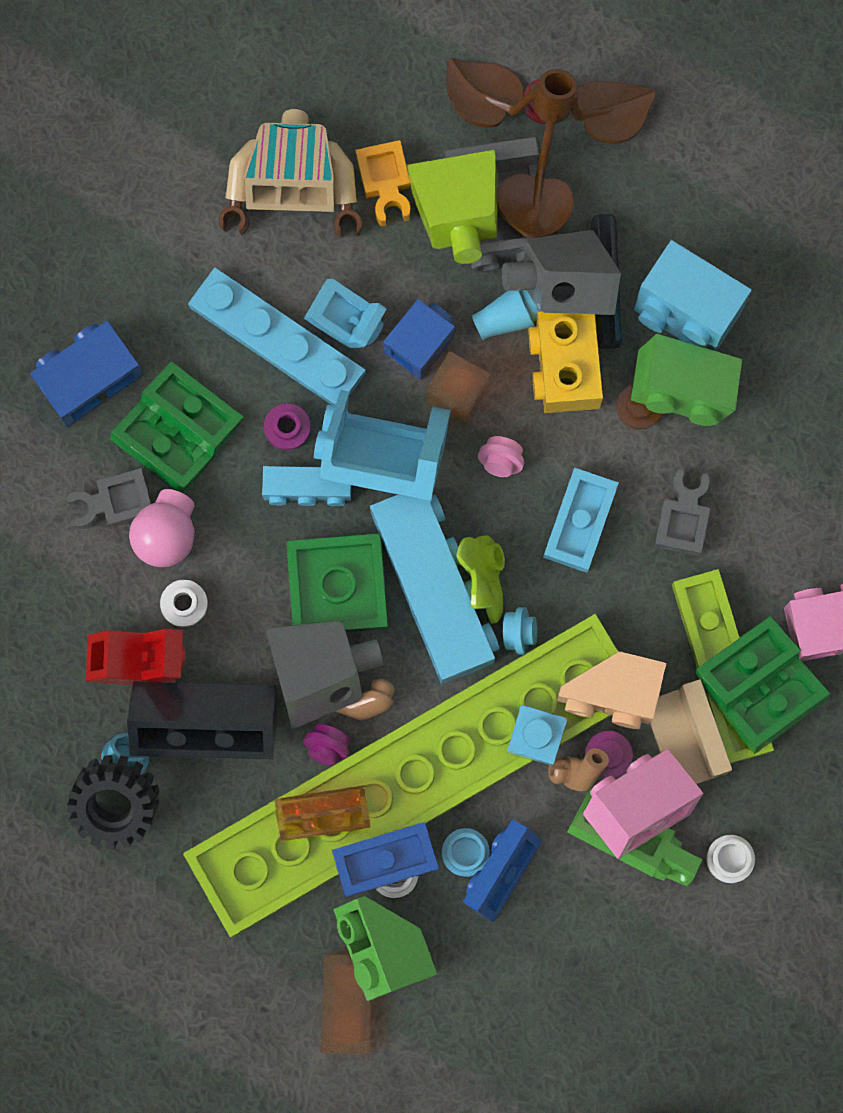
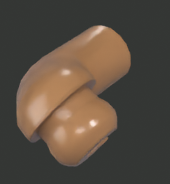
[335,678,395,720]
[548,748,609,791]

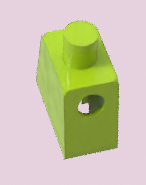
[407,150,498,264]

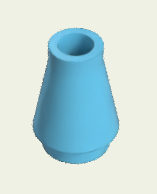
[472,290,540,340]

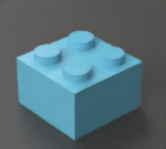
[634,240,751,351]

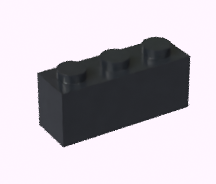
[127,681,277,760]

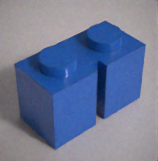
[30,321,144,428]

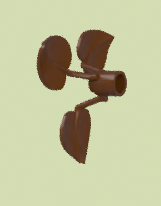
[446,57,656,238]

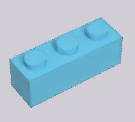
[262,466,351,506]

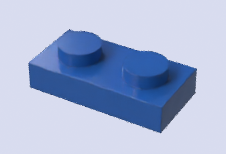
[463,819,543,923]
[332,822,439,897]

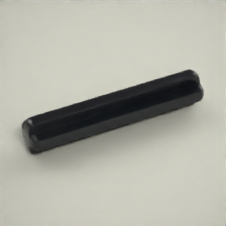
[591,214,622,349]

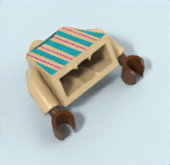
[219,109,362,238]

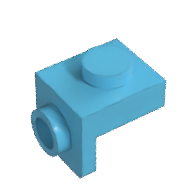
[304,279,386,348]

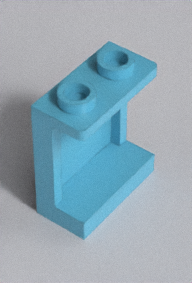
[314,390,451,501]

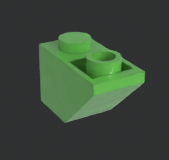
[333,896,438,1001]

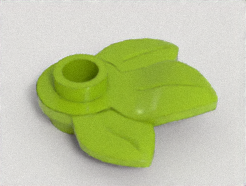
[457,535,505,624]

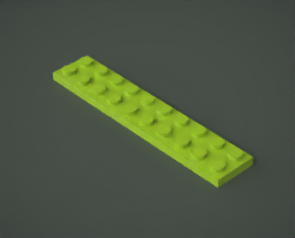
[183,614,618,938]

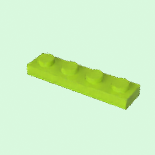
[672,569,774,764]

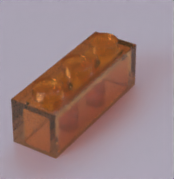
[275,785,371,841]

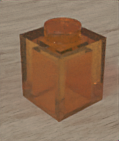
[426,351,490,425]

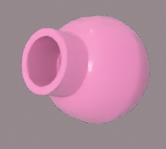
[129,489,195,567]

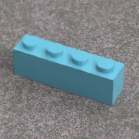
[370,494,499,685]

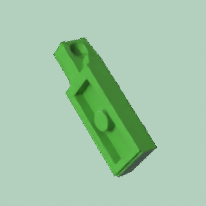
[567,788,702,887]

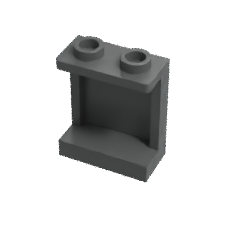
[444,137,538,273]

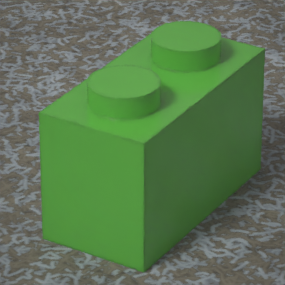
[631,334,742,426]

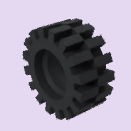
[67,755,159,850]

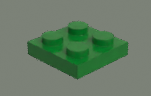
[286,533,388,632]

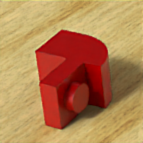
[86,628,186,685]

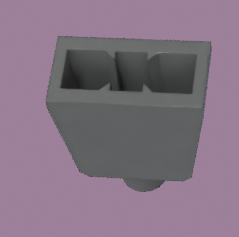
[502,230,621,315]
[266,621,384,729]

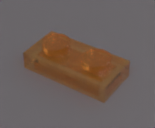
[321,955,372,1054]

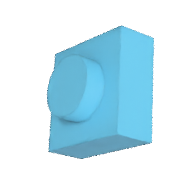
[507,705,567,766]

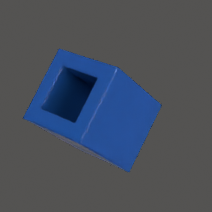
[383,299,455,380]

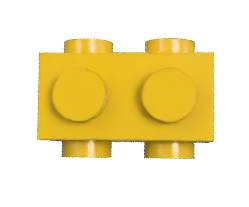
[528,311,603,413]

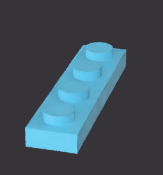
[188,267,366,406]

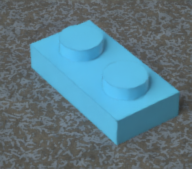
[543,467,619,573]

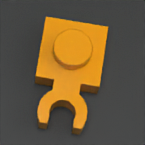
[356,140,410,227]

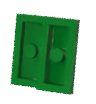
[110,361,244,494]
[696,616,830,754]

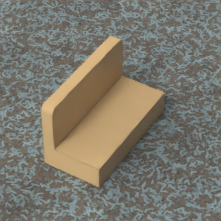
[650,679,732,784]

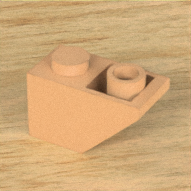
[557,651,666,729]

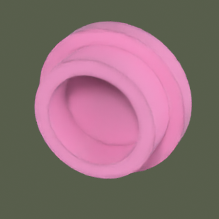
[478,436,524,477]

